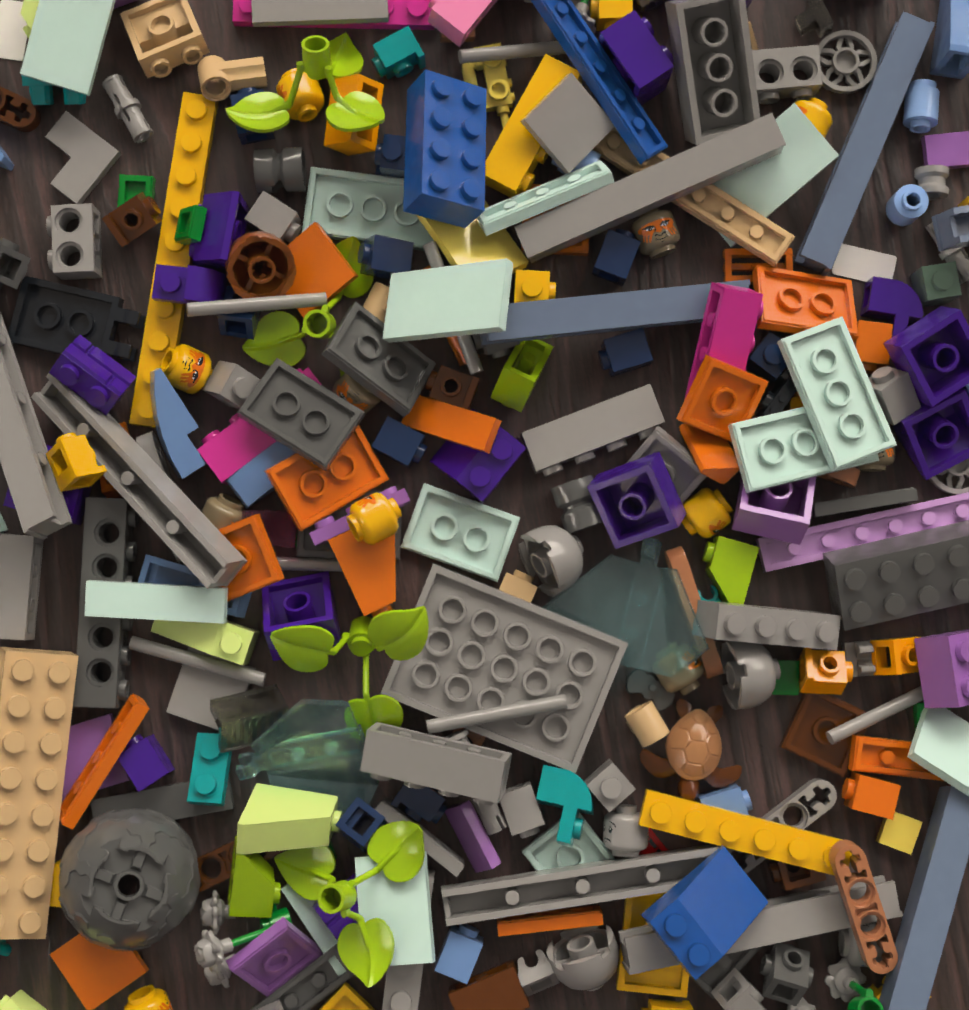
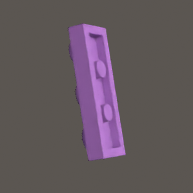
[309,486,411,547]

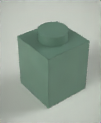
[910,261,962,307]

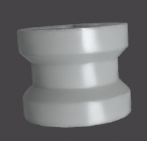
[914,165,949,201]

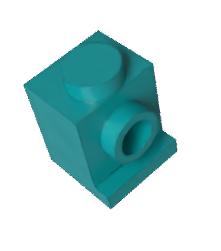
[371,26,426,79]

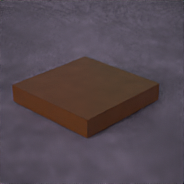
[779,693,867,778]

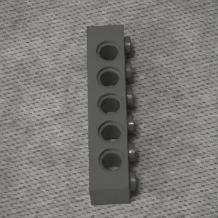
[74,497,139,709]

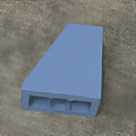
[929,0,969,79]

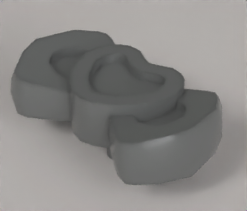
[625,668,675,711]

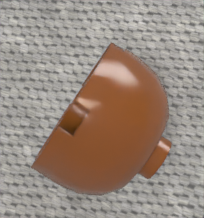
[225,231,296,298]

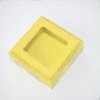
[876,811,923,855]

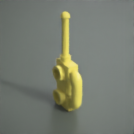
[462,42,515,129]

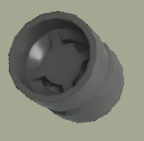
[253,147,307,194]
[551,475,603,534]

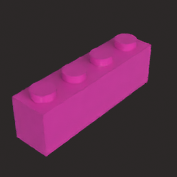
[684,282,763,400]
[197,367,321,485]

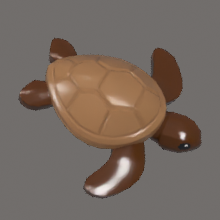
[640,699,742,801]

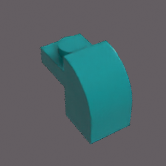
[536,765,594,847]

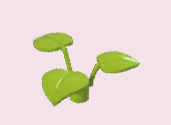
[225,32,385,133]
[242,236,374,376]
[270,606,429,738]
[274,821,425,988]

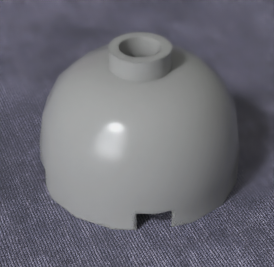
[519,525,584,596]
[719,641,781,710]
[546,925,619,991]

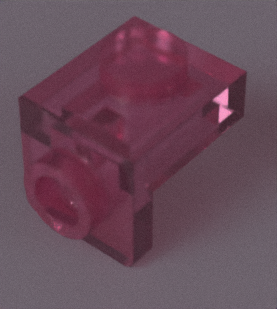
[242,509,297,548]

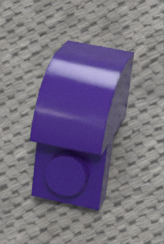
[152,264,231,304]
[860,276,923,337]

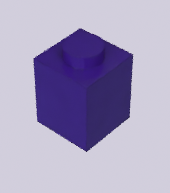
[118,734,175,792]

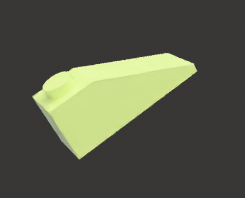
[151,620,260,666]

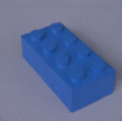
[403,69,487,228]

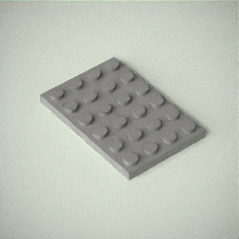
[380,563,628,773]

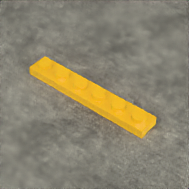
[638,789,852,875]

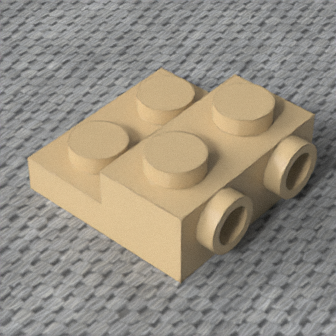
[120,0,210,78]

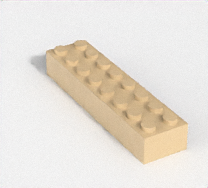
[0,647,79,940]

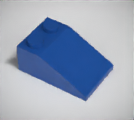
[641,845,768,980]

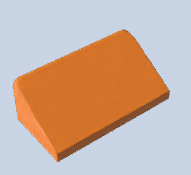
[679,423,740,485]

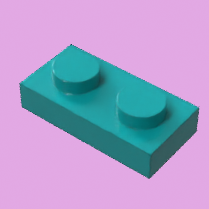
[187,732,234,807]

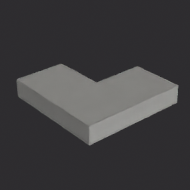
[45,111,121,204]

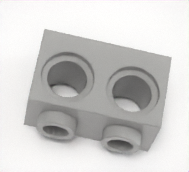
[752,45,823,104]
[46,203,102,280]

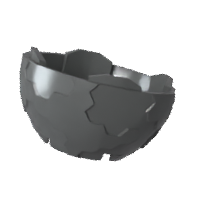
[59,808,201,952]

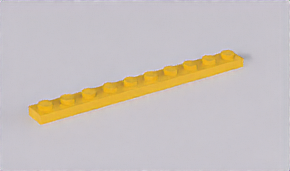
[129,92,219,428]

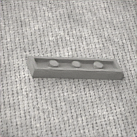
[251,0,389,27]

